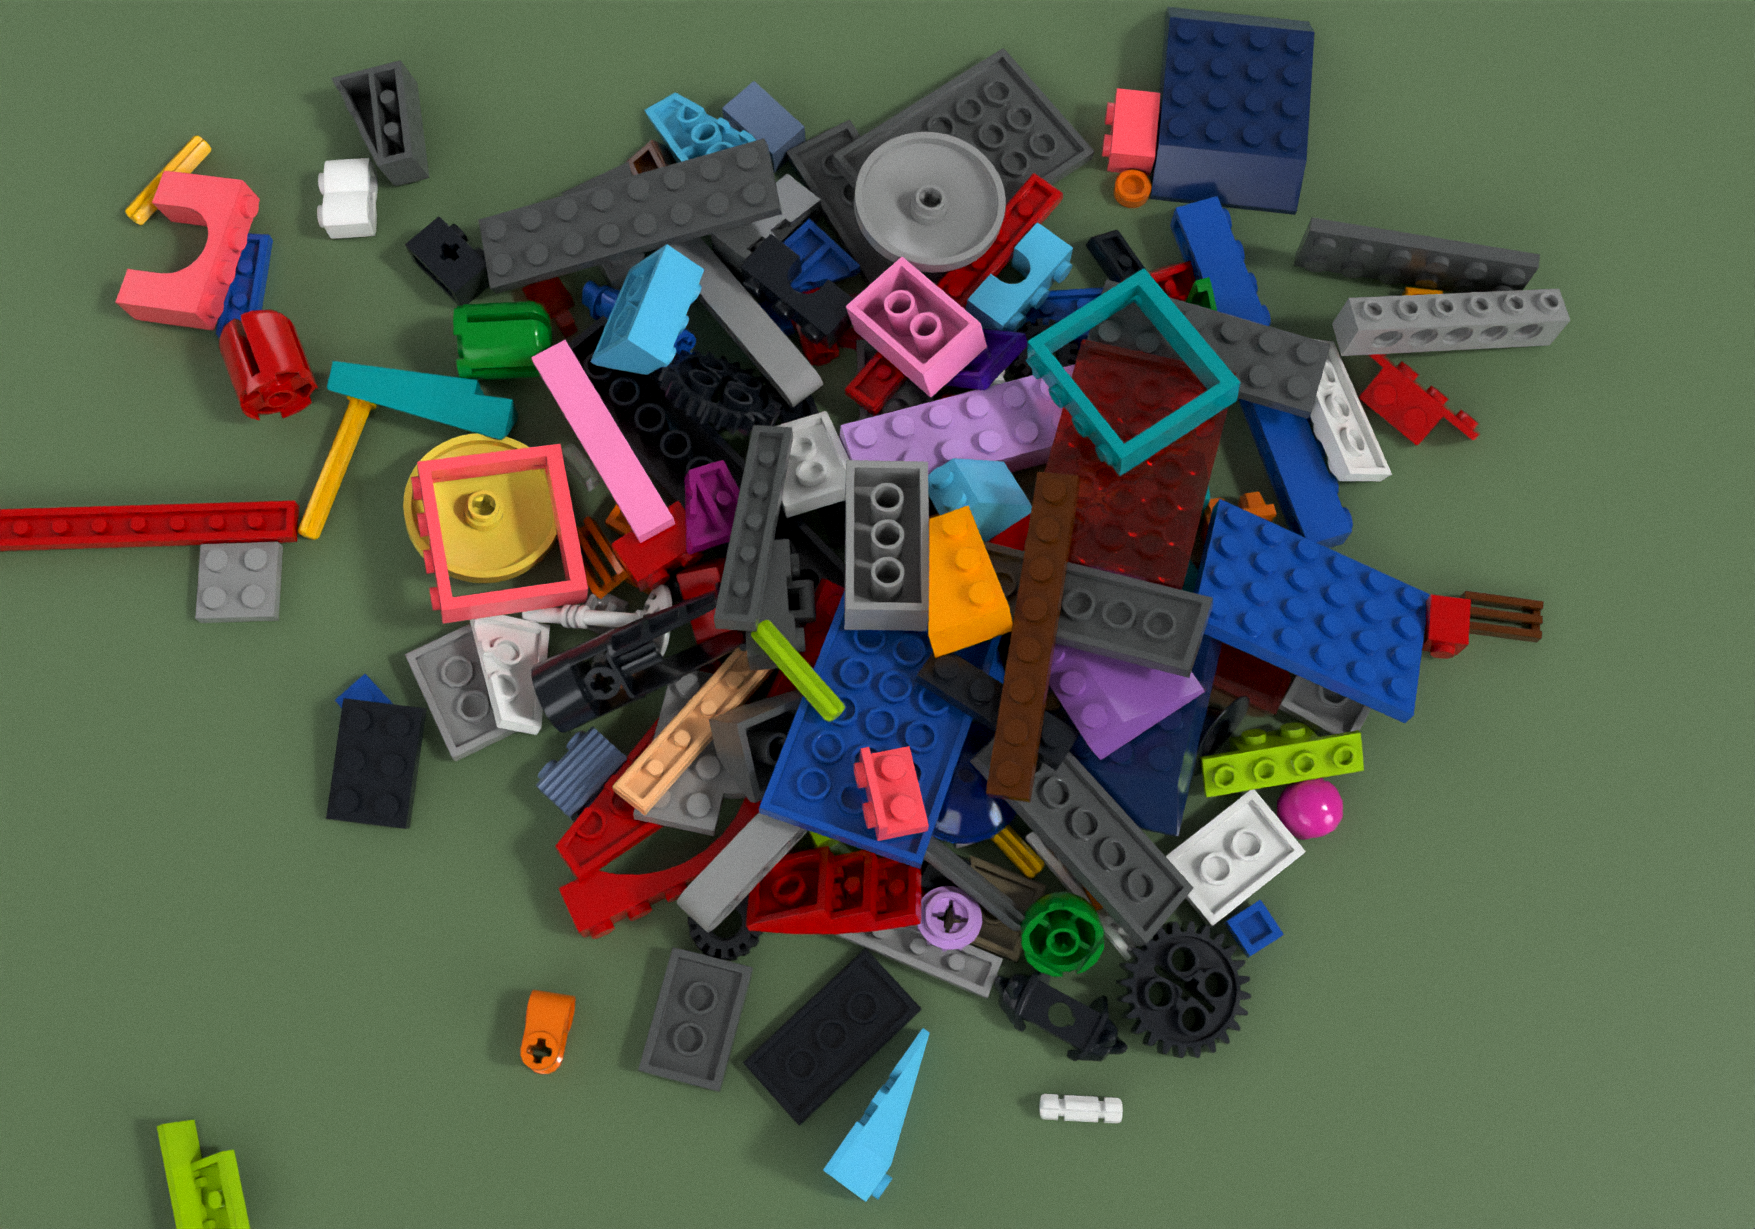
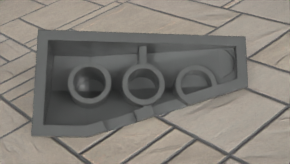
[709,689,803,803]

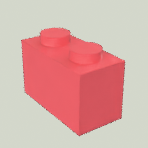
[1102,88,1161,176]

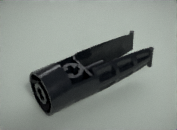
[531,582,747,733]

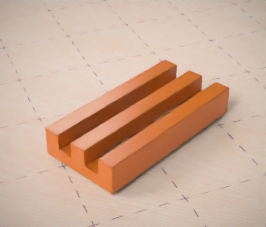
[576,516,629,599]

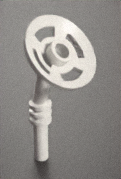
[522,585,672,656]

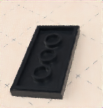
[743,948,922,1126]

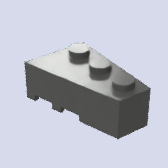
[711,174,822,293]

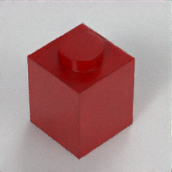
[1422,594,1471,659]

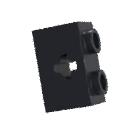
[405,216,490,306]

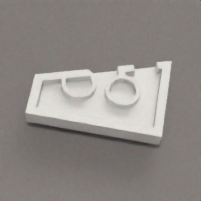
[470,615,550,735]

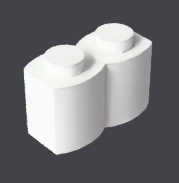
[317,158,378,239]

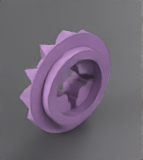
[917,886,982,952]

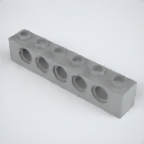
[1332,289,1570,356]

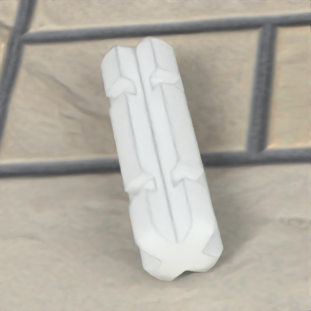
[1039,1094,1123,1123]

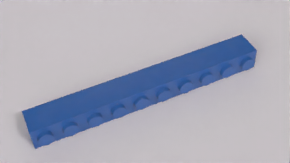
[1170,196,1353,548]

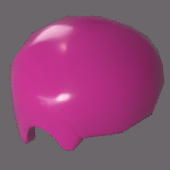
[1277,778,1343,840]

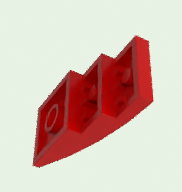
[746,846,922,934]

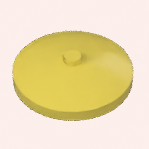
[403,433,558,583]

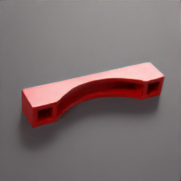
[559,796,762,939]

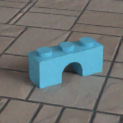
[966,222,1073,332]

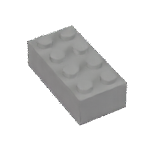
[844,460,929,631]

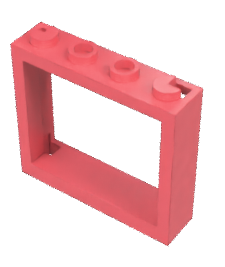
[411,444,588,624]

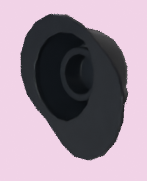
[1193,695,1250,776]

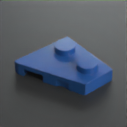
[783,218,860,293]

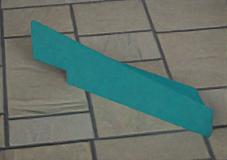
[327,361,519,440]

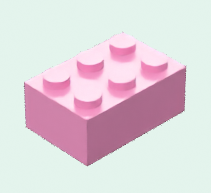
[845,257,987,398]

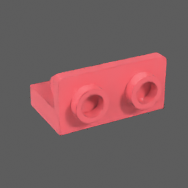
[853,746,929,841]

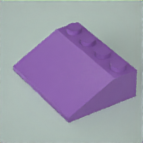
[1049,565,1205,760]

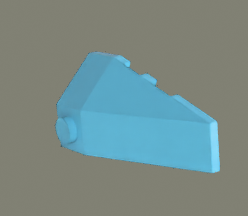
[645,92,756,163]
[823,1028,930,1202]

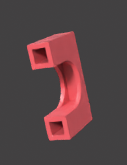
[115,171,260,331]

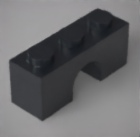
[741,234,853,349]

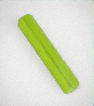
[751,620,845,722]

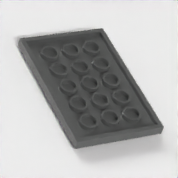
[832,48,1095,204]

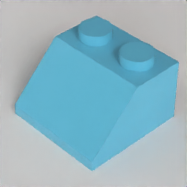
[928,458,1032,542]

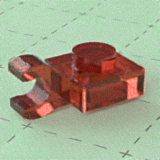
[522,277,578,338]

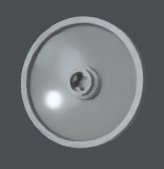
[854,132,1006,273]

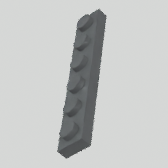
[714,425,793,632]

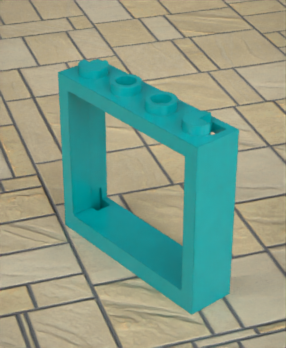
[1026,268,1241,476]

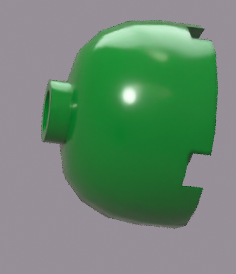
[1021,891,1104,977]

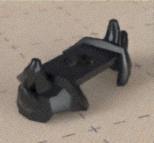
[994,971,1128,1061]

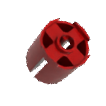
[219,309,318,420]

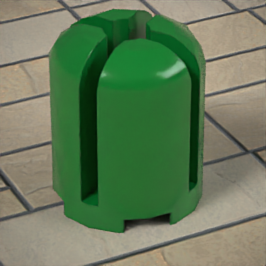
[453,301,553,380]

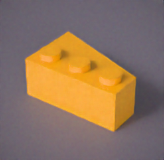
[928,505,1013,658]

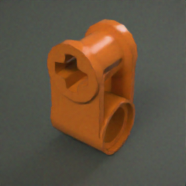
[520,990,576,1075]

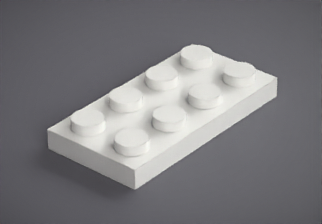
[1310,339,1392,482]

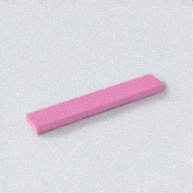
[531,340,675,543]

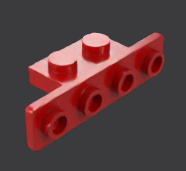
[1358,354,1480,446]

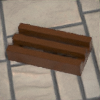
[1461,591,1544,643]

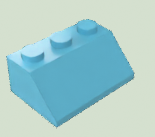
[590,244,704,375]

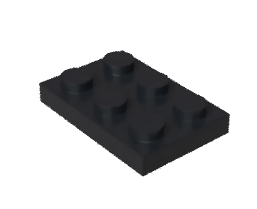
[326,698,427,829]

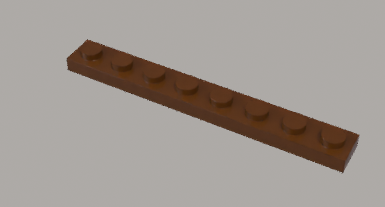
[986,472,1080,802]

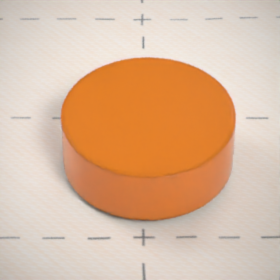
[1113,169,1151,208]

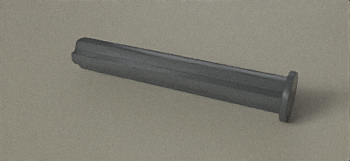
[924,836,1026,931]

